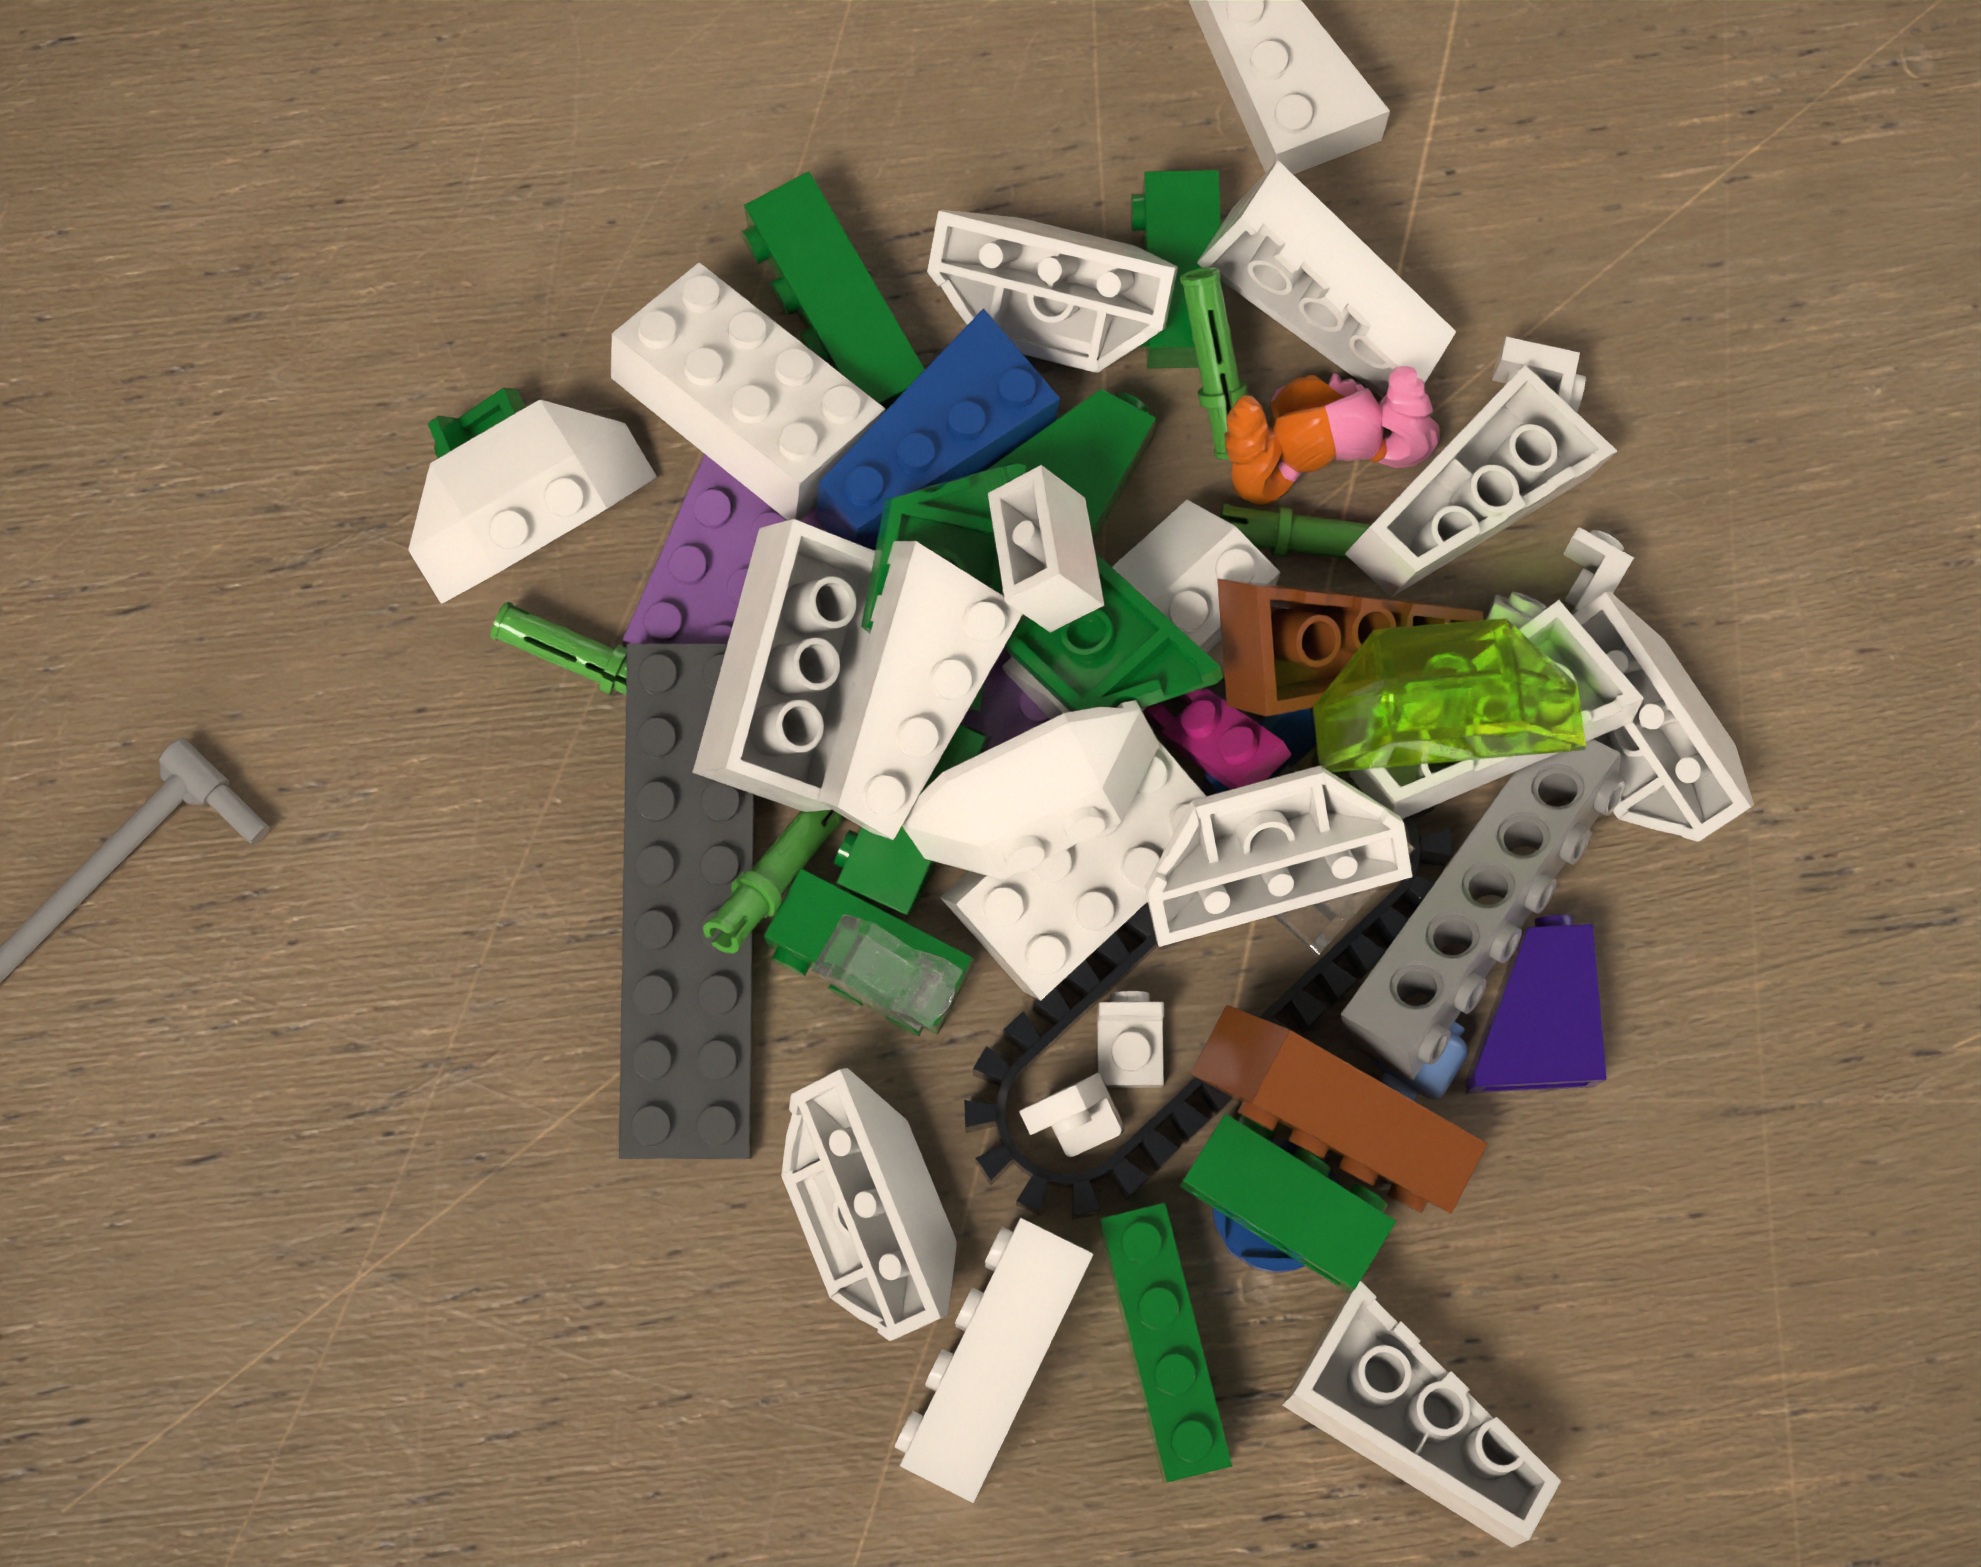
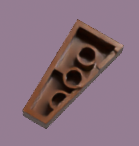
[1217,578,1486,716]
[1190,1005,1488,1214]

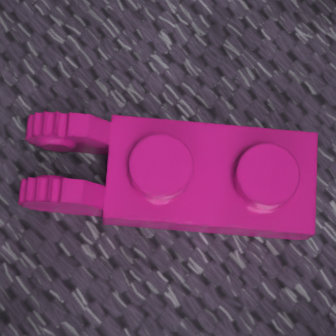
[1142,689,1292,790]

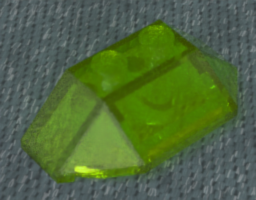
[1313,618,1586,772]

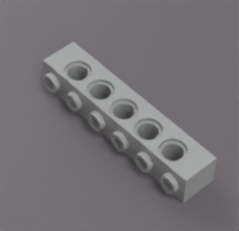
[1341,739,1625,1081]

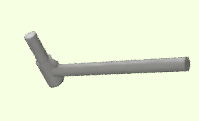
[0,738,270,983]

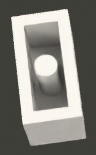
[988,465,1104,632]

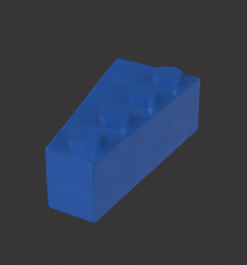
[816,308,1060,551]

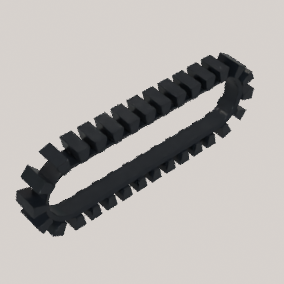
[964,746,1453,1220]

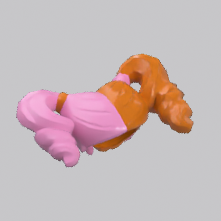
[1224,366,1440,506]

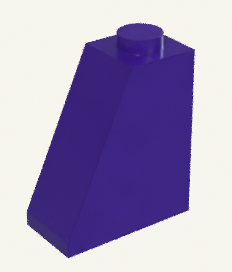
[1465,915,1607,1094]

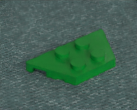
[861,463,1026,711]
[1004,553,1223,712]

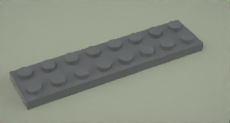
[619,644,755,1159]

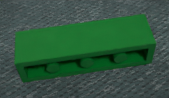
[741,171,925,411]
[1098,1203,1232,1483]

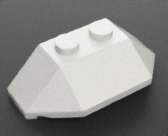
[927,210,1178,373]
[408,400,657,604]
[1573,591,1754,842]
[902,700,1160,880]
[1145,766,1412,947]
[781,1068,957,1341]

